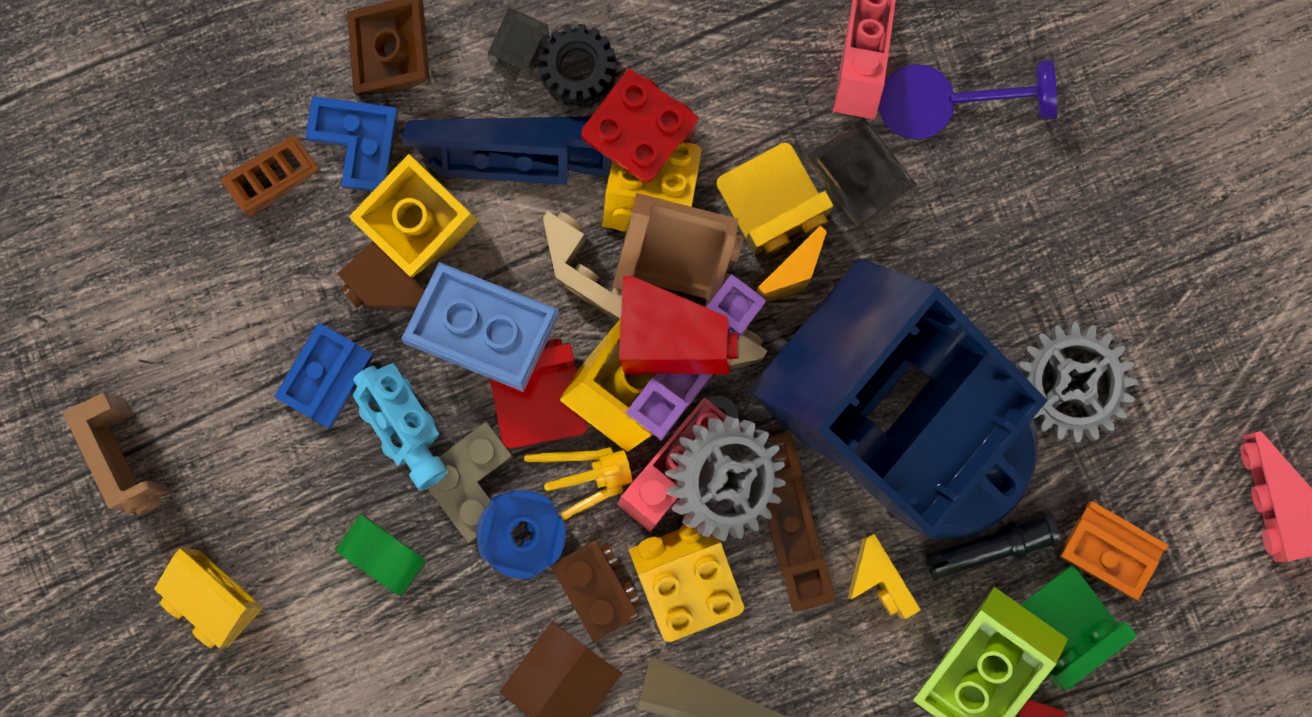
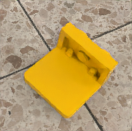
[602,142,702,232]
[716,143,833,255]
[628,525,744,642]

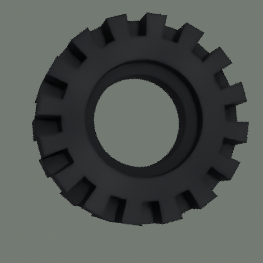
[539,24,616,107]

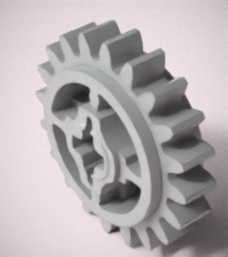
[1016,323,1137,444]
[665,416,786,541]

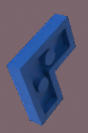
[305,96,399,192]

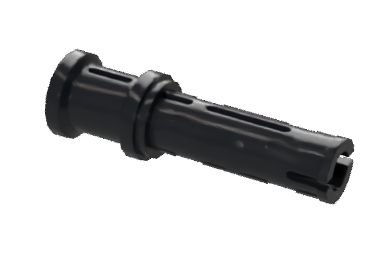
[925,510,1062,581]

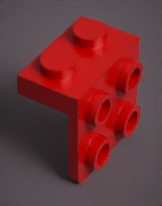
[581,68,699,183]
[487,339,588,449]

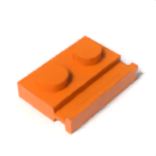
[1058,501,1169,601]

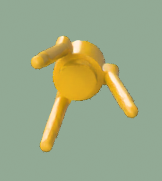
[524,447,633,520]

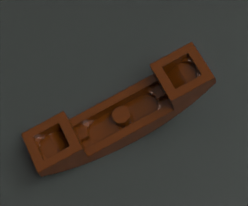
[766,432,836,613]

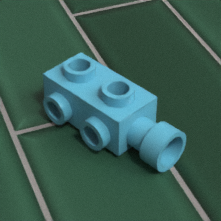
[352,363,448,491]

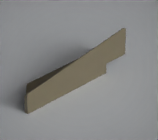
[637,658,787,717]

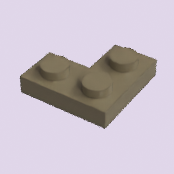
[427,422,513,544]

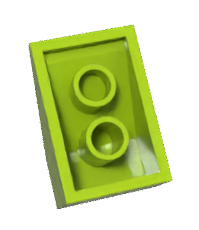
[913,587,1068,717]

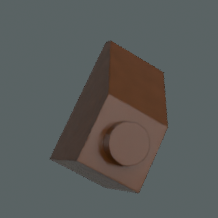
[337,241,425,312]

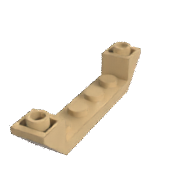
[543,211,767,369]

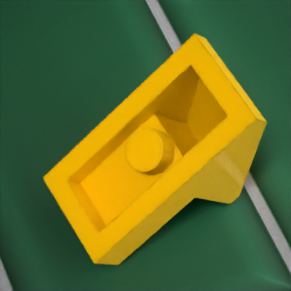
[848,534,920,619]

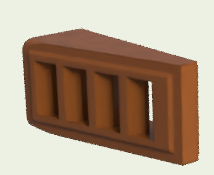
[220,134,320,219]

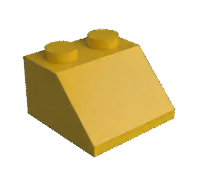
[349,154,479,278]
[560,319,656,452]
[154,548,264,648]

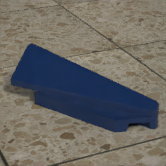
[401,116,612,185]

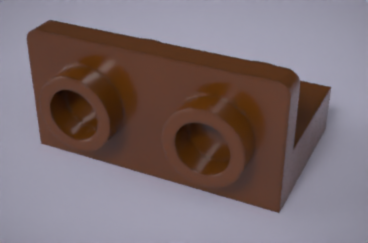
[551,539,642,642]

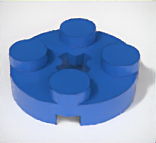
[476,490,566,579]

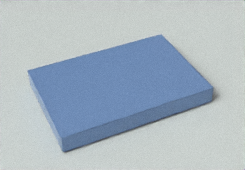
[401,262,560,392]

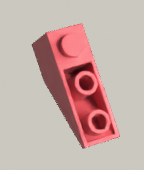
[833,0,896,120]
[617,397,727,532]
[1240,431,1312,562]

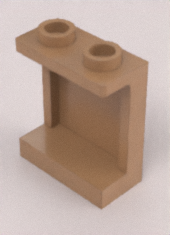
[613,193,743,307]
[62,392,169,515]

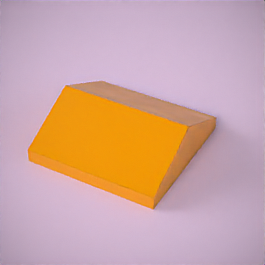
[756,225,827,304]

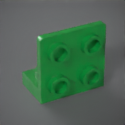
[1020,566,1137,690]

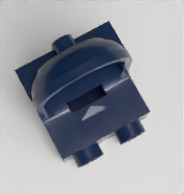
[747,258,1048,539]

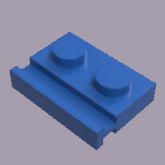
[274,322,375,429]

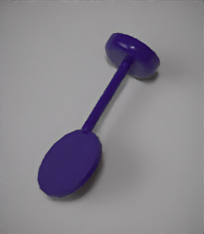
[879,60,1057,140]

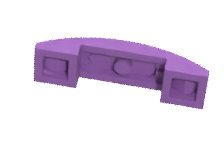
[626,274,767,440]

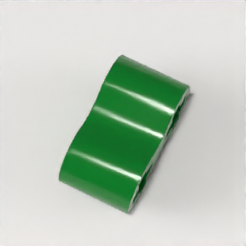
[335,513,427,597]

